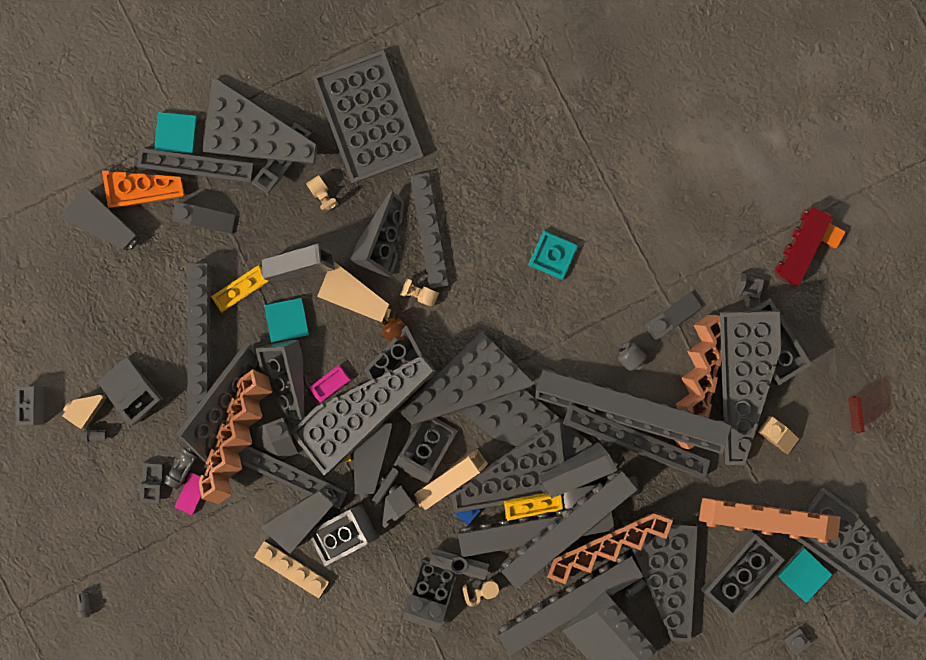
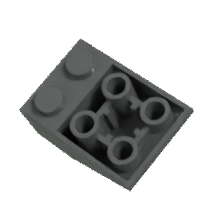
[98,356,165,425]
[403,559,457,631]

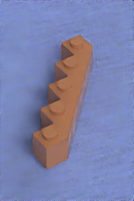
[675,315,722,450]
[198,370,272,504]
[699,498,841,543]
[547,512,673,584]

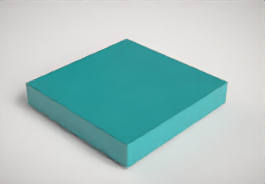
[154,112,197,154]
[528,230,578,281]
[264,298,310,343]
[777,548,832,603]

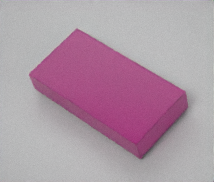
[309,365,351,403]
[175,472,201,515]

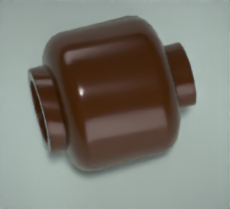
[381,317,410,343]

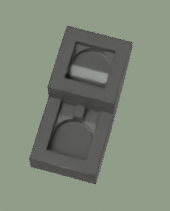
[140,461,164,504]

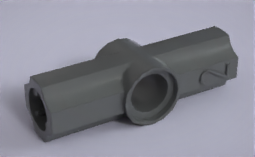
[429,548,489,580]

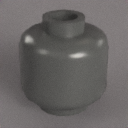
[618,342,646,371]

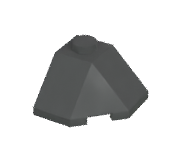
[250,417,299,460]
[382,484,416,528]

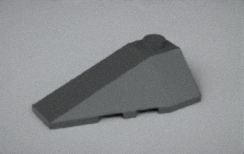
[350,191,405,277]
[255,340,304,420]

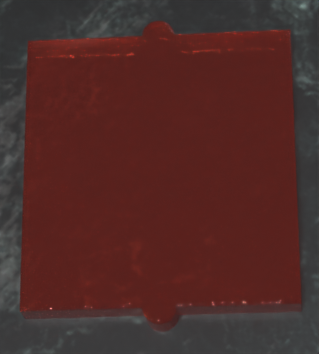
[848,396,865,434]

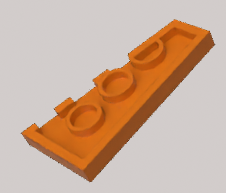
[102,171,185,209]

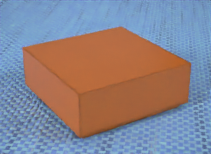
[821,223,845,249]

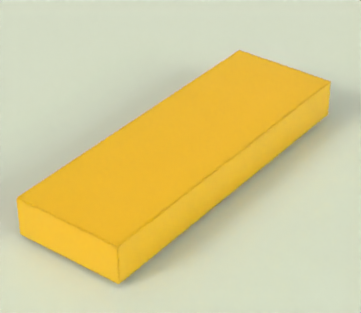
[211,265,270,313]
[504,493,563,521]

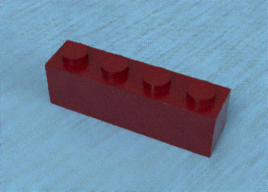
[774,206,833,287]

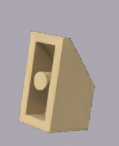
[62,395,107,429]
[757,416,799,454]

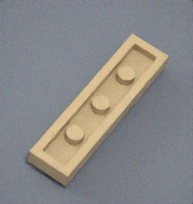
[254,540,330,599]

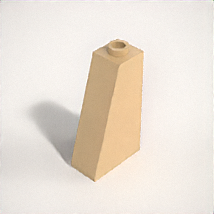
[317,262,391,323]
[414,449,488,510]

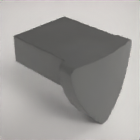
[735,273,764,299]

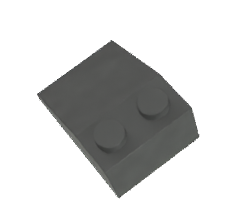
[394,418,458,484]
[308,504,379,566]

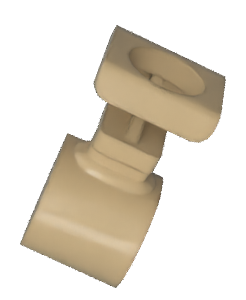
[306,175,339,214]
[400,279,439,307]
[462,579,499,607]

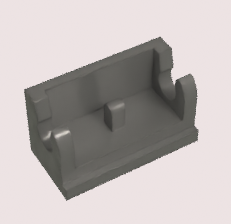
[16,386,44,425]

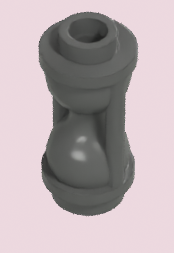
[165,446,199,489]

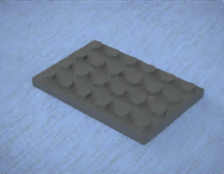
[312,50,424,184]

